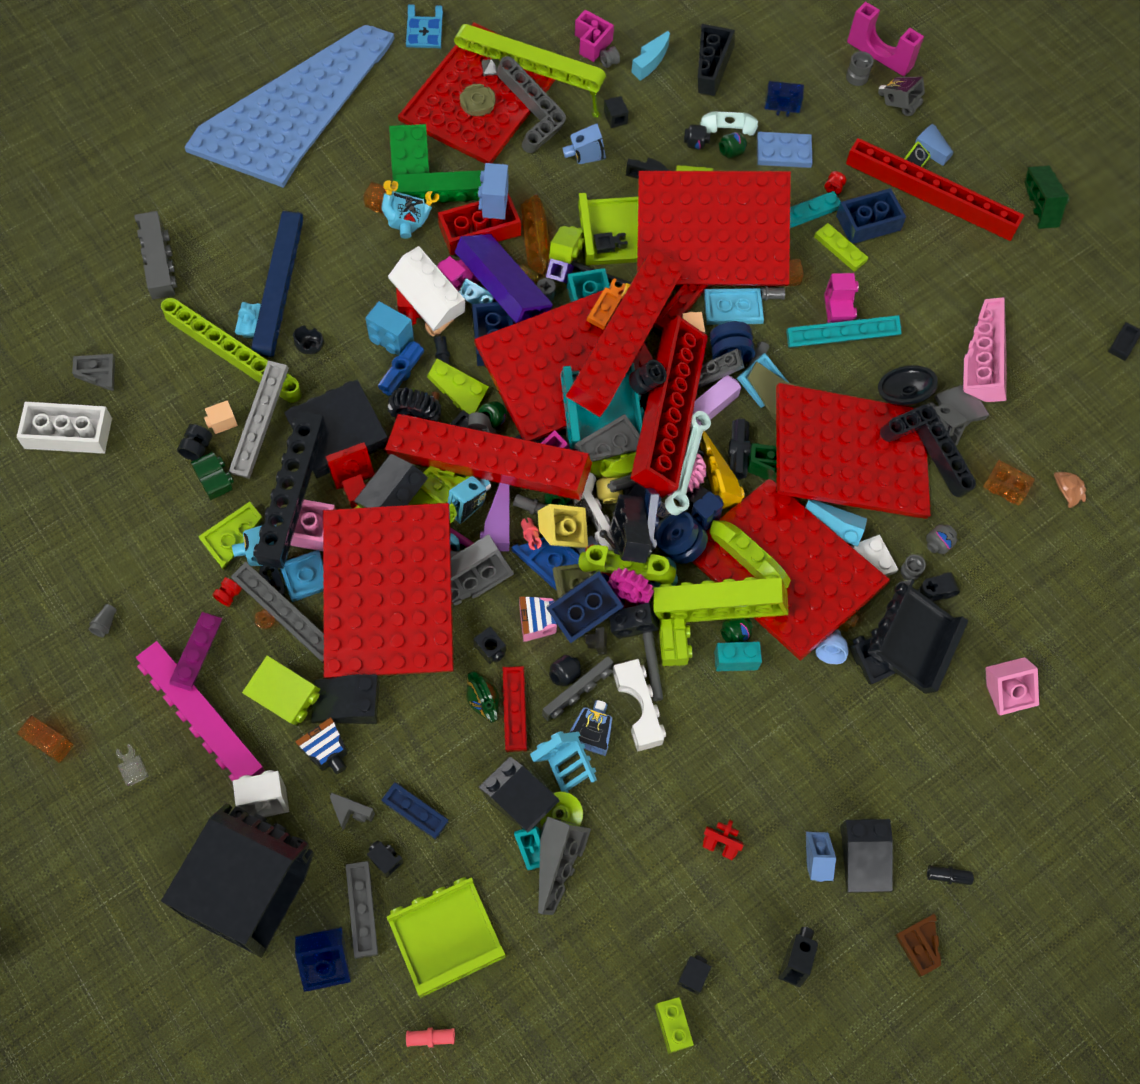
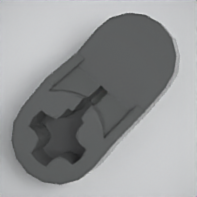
[468,413,497,434]

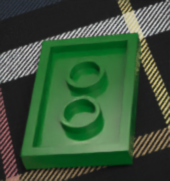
[389,124,429,181]

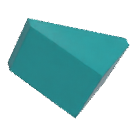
[514,826,542,870]

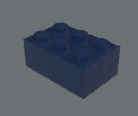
[836,188,906,244]
[472,302,513,366]
[546,570,624,643]

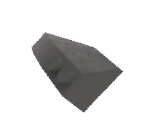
[451,534,514,606]

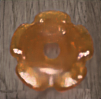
[254,609,275,629]

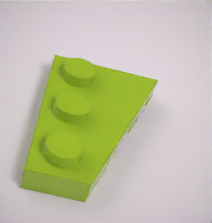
[427,359,489,414]
[198,502,263,570]

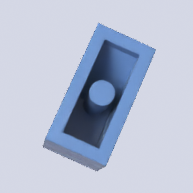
[806,832,836,882]

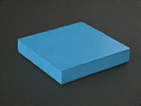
[281,550,324,602]

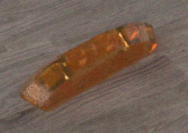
[521,193,550,274]

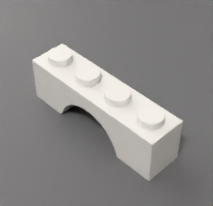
[613,659,666,752]

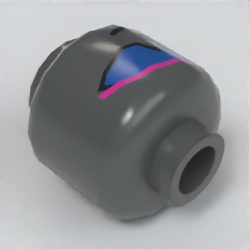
[926,524,957,554]

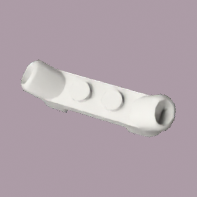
[571,472,614,551]

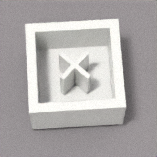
[233,770,289,817]

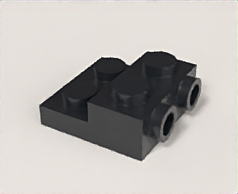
[849,627,895,685]

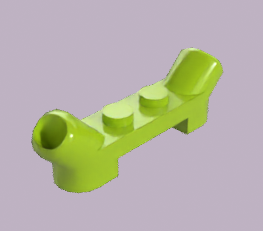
[578,545,676,584]

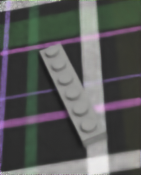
[229,360,289,479]

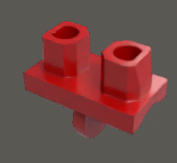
[702,819,744,860]

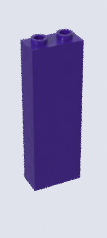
[455,234,553,323]

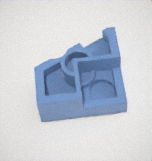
[915,124,954,166]

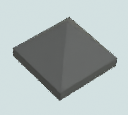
[482,59,500,76]

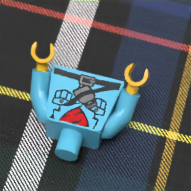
[381,180,439,239]

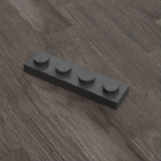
[542,656,614,721]
[346,861,378,959]

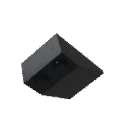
[311,674,379,724]
[478,757,560,833]
[840,819,893,893]

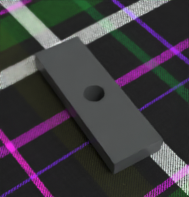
[698,349,744,389]

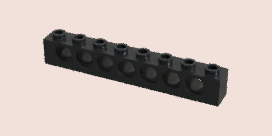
[253,411,326,569]

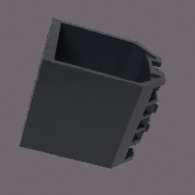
[161,803,314,958]

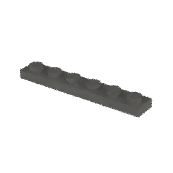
[231,562,324,663]

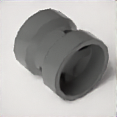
[900,554,926,580]

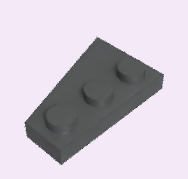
[574,414,640,461]

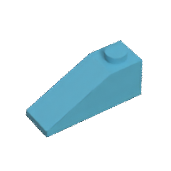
[805,499,867,547]

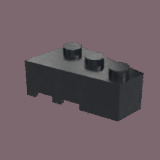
[609,494,652,563]

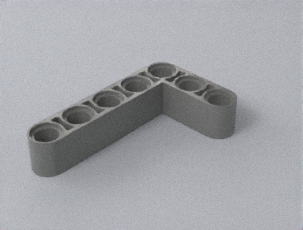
[496,56,566,153]

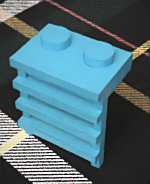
[530,731,597,793]

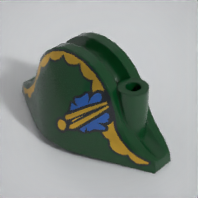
[466,671,499,723]

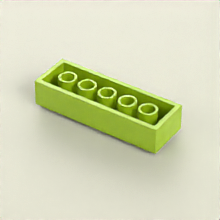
[654,575,788,622]

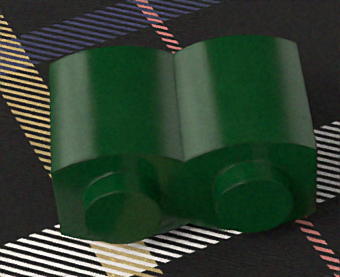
[191,452,234,500]

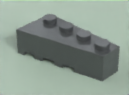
[134,211,177,300]

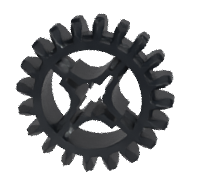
[388,387,442,422]

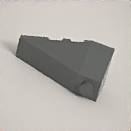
[538,817,591,915]

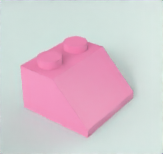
[986,657,1039,715]

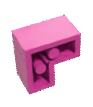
[575,10,614,62]
[437,256,479,291]
[824,273,859,323]

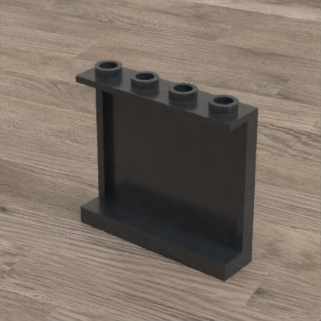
[284,379,388,479]
[868,579,968,694]

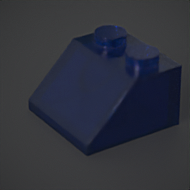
[295,927,351,992]

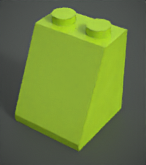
[242,656,321,726]

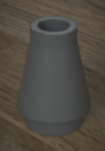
[89,604,117,637]

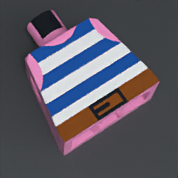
[519,597,557,642]

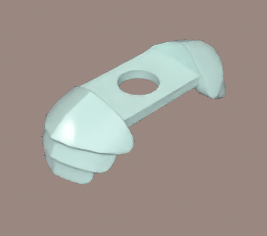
[700,111,758,136]

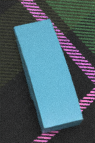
[631,31,670,81]

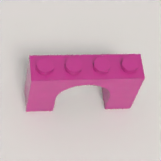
[847,1,924,77]

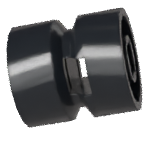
[629,360,667,395]
[177,424,213,461]

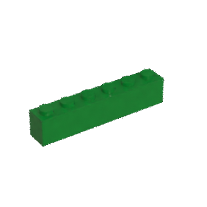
[395,170,484,203]

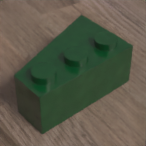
[1024,165,1069,229]
[747,443,777,483]

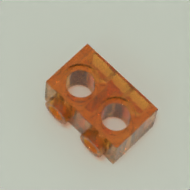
[983,460,1035,506]
[17,715,74,763]

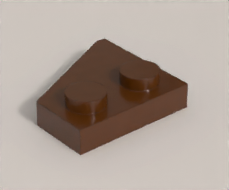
[895,914,941,977]

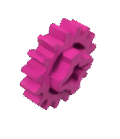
[608,568,654,605]

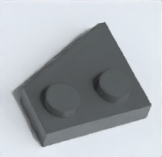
[72,354,115,391]

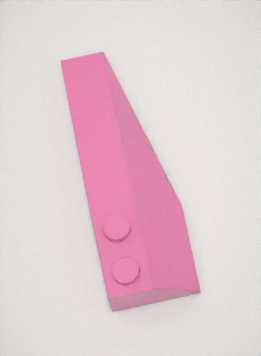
[963,297,1006,402]

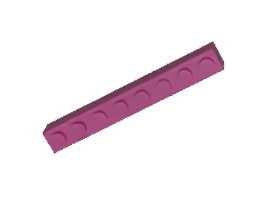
[136,641,265,782]

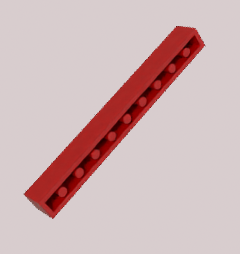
[846,138,1024,241]

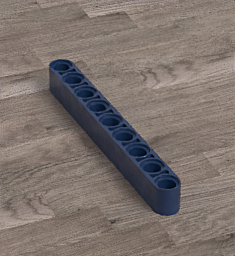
[252,211,303,357]

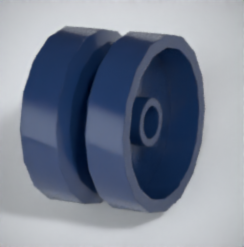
[710,321,755,364]
[654,511,708,564]

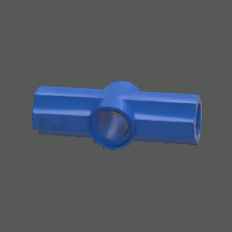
[378,341,424,396]

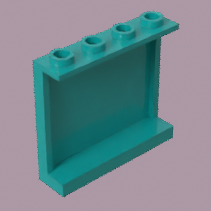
[560,363,644,449]

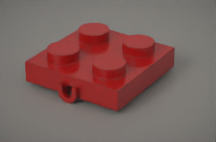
[325,442,374,489]

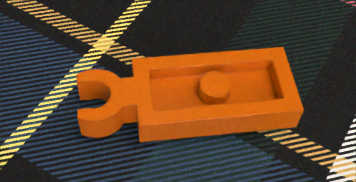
[586,278,626,330]

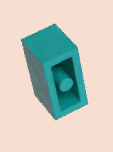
[714,642,762,671]

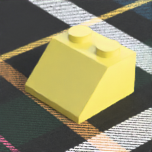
[538,504,588,548]

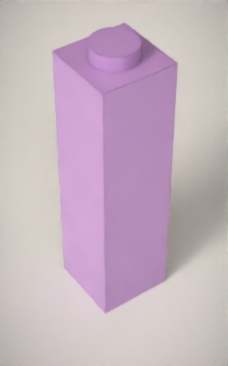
[693,375,741,426]

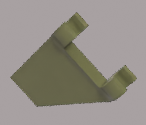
[747,362,797,421]

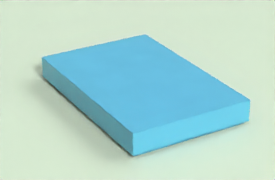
[704,288,764,325]

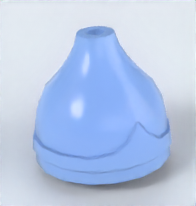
[816,629,848,664]

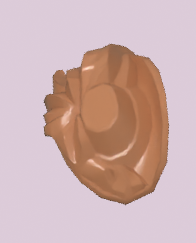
[1054,472,1086,508]

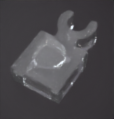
[116,744,149,786]

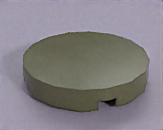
[460,84,495,116]

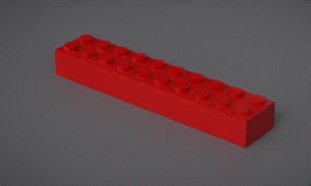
[566,247,685,417]
[631,315,708,498]
[385,414,592,500]

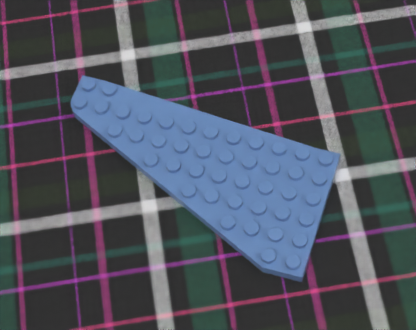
[185,25,394,188]

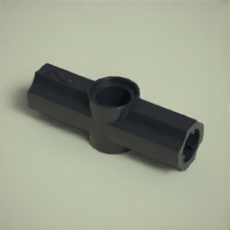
[728,418,751,480]

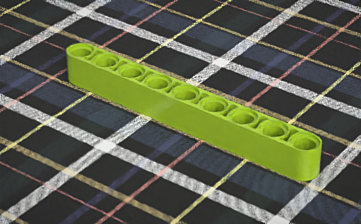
[454,24,606,92]
[161,298,302,403]

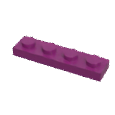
[170,612,222,691]

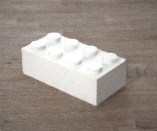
[16,402,112,454]

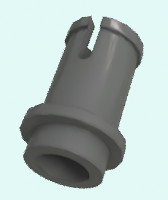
[902,97,923,116]
[761,286,785,301]

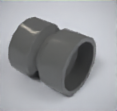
[846,51,874,86]

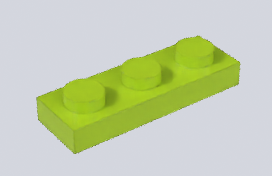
[814,223,868,272]

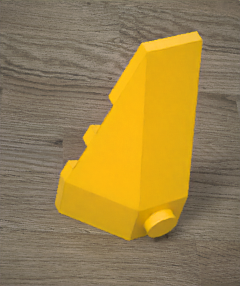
[699,431,744,509]

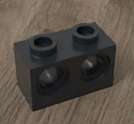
[609,603,659,639]

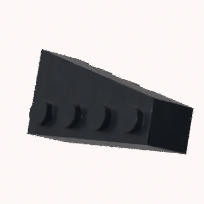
[698,24,735,96]

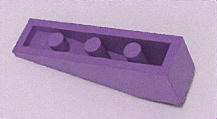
[480,483,509,551]

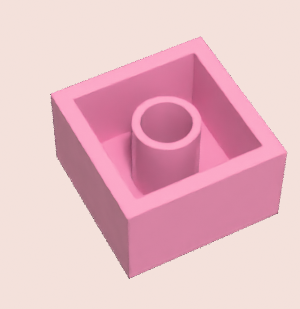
[291,500,336,551]

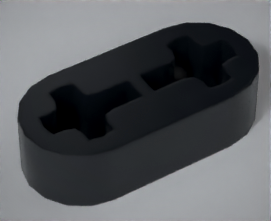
[259,566,286,597]

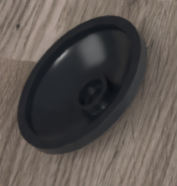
[878,365,938,406]

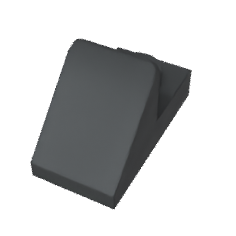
[330,793,375,830]

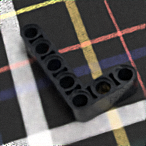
[880,404,976,497]

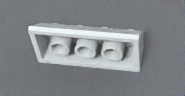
[388,246,465,331]

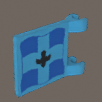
[406,5,443,48]

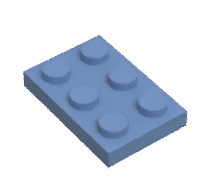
[757,132,812,168]

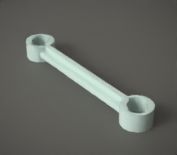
[665,411,711,515]

